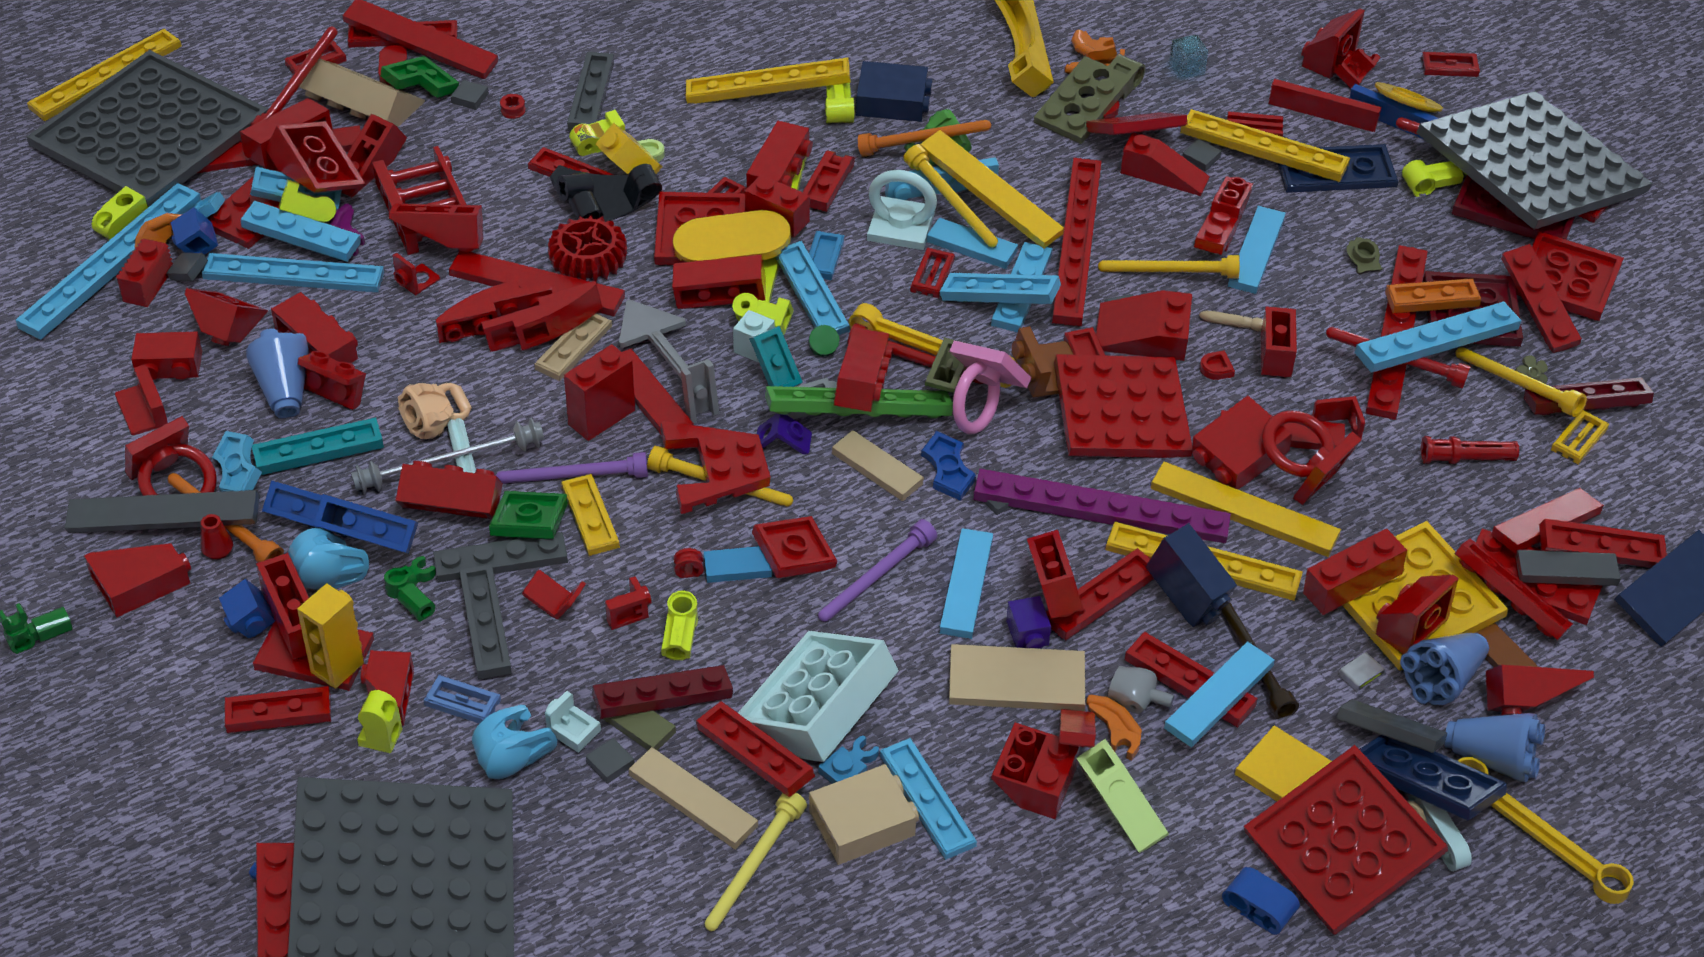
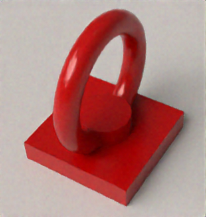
[1262,410,1362,505]
[125,416,217,496]

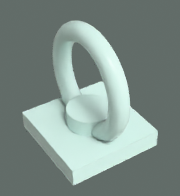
[867,170,937,250]

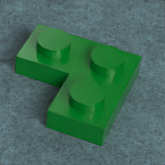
[380,56,459,98]

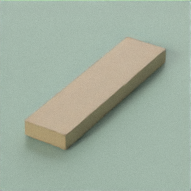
[629,747,758,849]

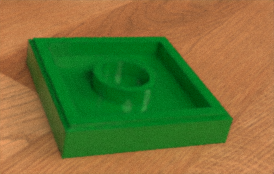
[489,491,568,539]

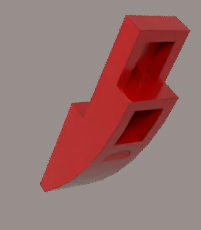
[1194,176,1254,255]
[435,280,552,343]
[481,281,603,352]

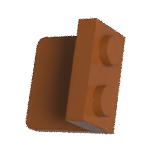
[1011,326,1073,398]

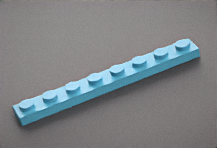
[16,183,201,340]

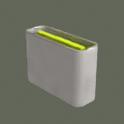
[1339,652,1386,693]

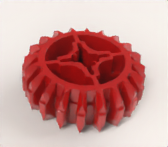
[548,215,627,282]

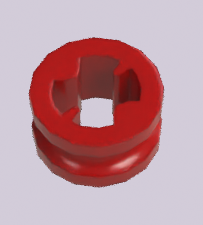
[500,94,526,119]
[674,548,704,578]

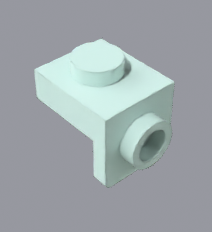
[545,691,601,753]

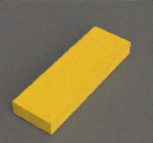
[561,474,620,556]

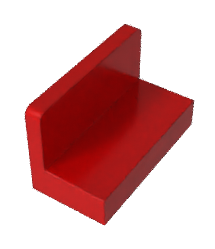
[115,364,168,435]

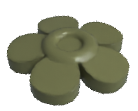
[1515,355,1548,384]

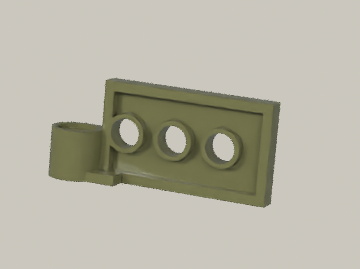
[1034,54,1146,144]

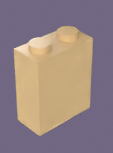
[809,764,919,865]

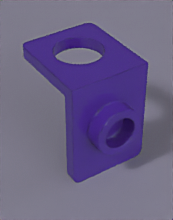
[757,413,812,455]

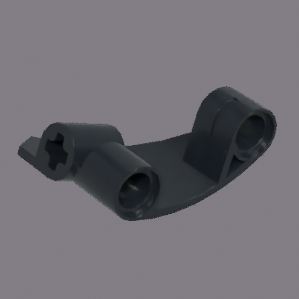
[550,164,662,222]

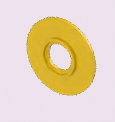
[1375,82,1443,113]

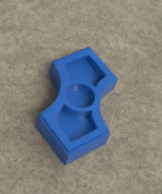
[921,431,976,501]

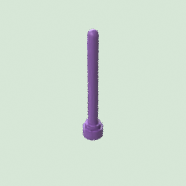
[495,452,648,484]
[818,519,937,622]

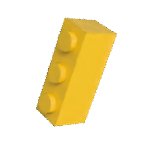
[297,583,364,689]

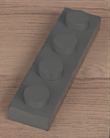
[567,52,614,131]
[433,532,568,583]
[459,564,512,680]

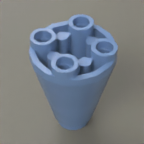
[246,329,309,418]
[1400,633,1489,705]
[1445,713,1545,782]

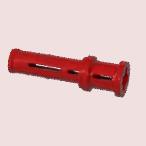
[1420,436,1519,464]

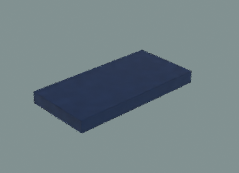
[1277,144,1398,193]
[1614,530,1704,647]
[1359,735,1507,821]

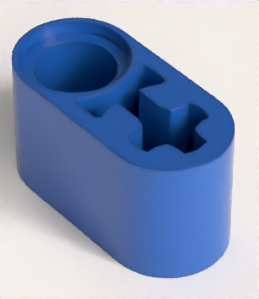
[1222,867,1300,935]

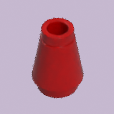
[200,514,233,559]

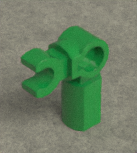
[384,556,436,622]
[0,603,73,654]

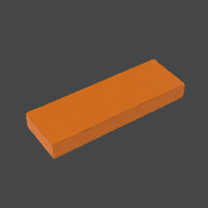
[1385,279,1481,313]

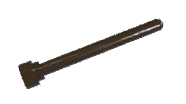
[1220,602,1299,719]

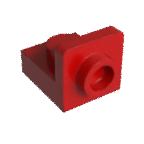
[605,576,652,630]

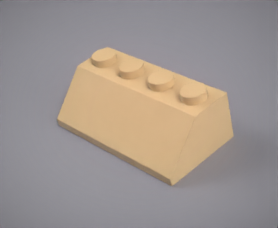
[299,55,425,127]

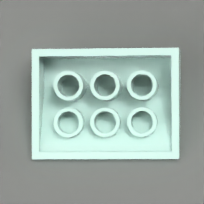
[738,631,899,762]

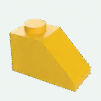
[595,123,663,174]

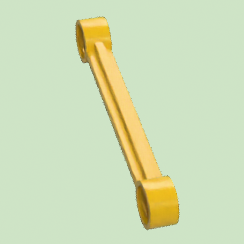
[848,303,1019,388]
[1457,757,1634,904]

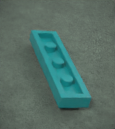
[252,417,384,475]

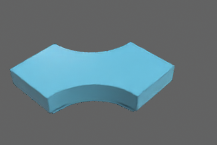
[212,431,262,492]

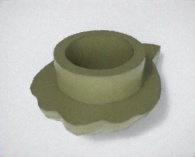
[1346,237,1382,274]

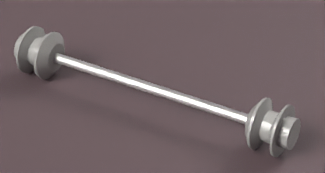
[351,417,544,496]

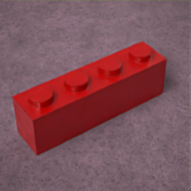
[834,327,893,412]

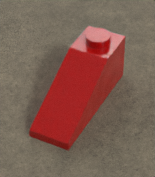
[341,113,407,198]
[1120,133,1210,196]
[389,203,484,252]
[1485,664,1594,715]

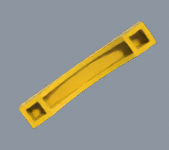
[995,0,1054,97]

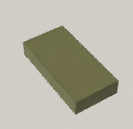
[603,711,676,750]

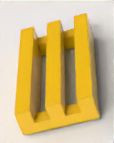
[1551,410,1609,465]

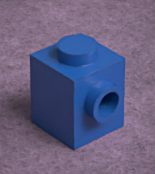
[170,207,218,255]
[219,579,275,638]

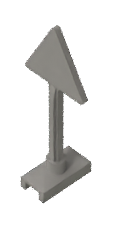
[619,300,719,423]

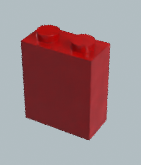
[564,344,635,441]
[1192,395,1292,489]

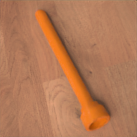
[858,120,991,157]
[167,473,284,563]

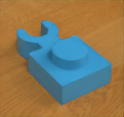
[818,736,879,784]

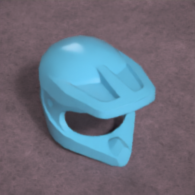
[288,528,369,590]
[472,704,558,780]

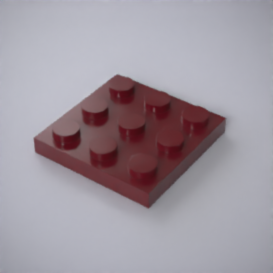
[1423,271,1523,347]

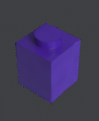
[1006,596,1051,649]

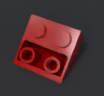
[991,722,1080,820]

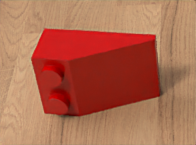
[265,121,365,193]
[1096,290,1192,361]

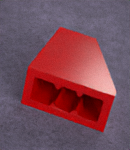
[84,543,192,617]

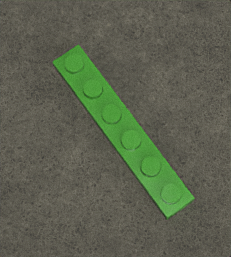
[765,386,953,418]

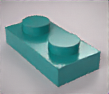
[749,326,803,387]

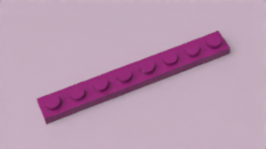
[973,468,1231,544]

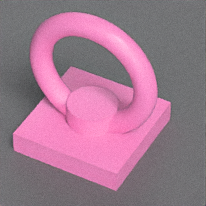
[949,340,1031,434]

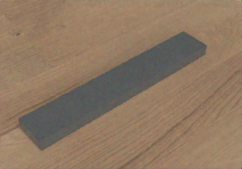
[65,490,260,533]

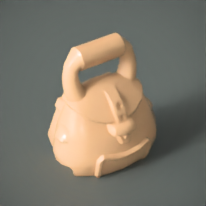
[398,383,472,439]

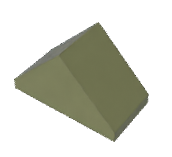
[925,337,969,393]

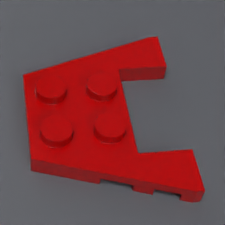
[660,421,771,514]

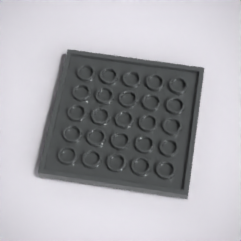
[26,50,268,207]
[1416,91,1653,230]
[287,777,514,957]

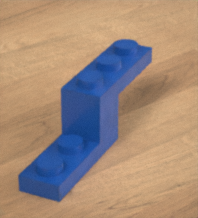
[262,481,418,554]

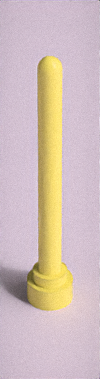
[705,793,807,931]

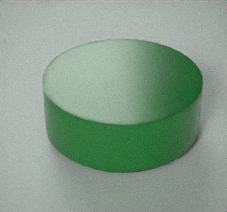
[808,325,839,356]

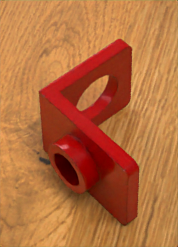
[392,253,440,295]
[1312,396,1365,439]
[522,570,586,619]

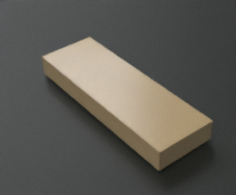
[534,314,612,381]
[832,430,924,501]

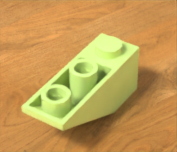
[1076,739,1169,853]

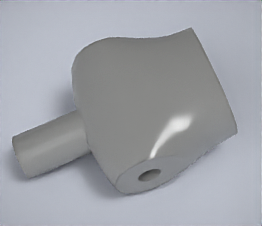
[1108,666,1174,714]

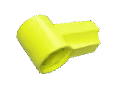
[825,83,854,123]
[1402,160,1464,197]
[661,591,698,661]

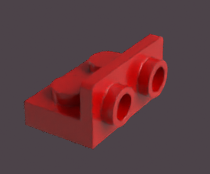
[297,351,366,410]

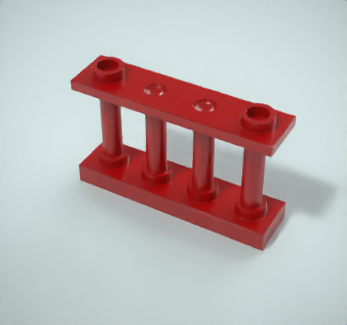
[372,146,467,255]

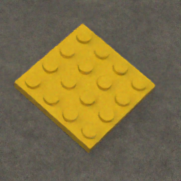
[1342,521,1508,671]

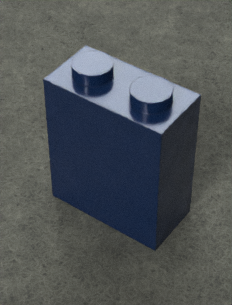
[856,61,933,122]
[1146,523,1237,627]

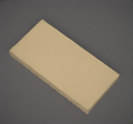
[949,644,1085,711]

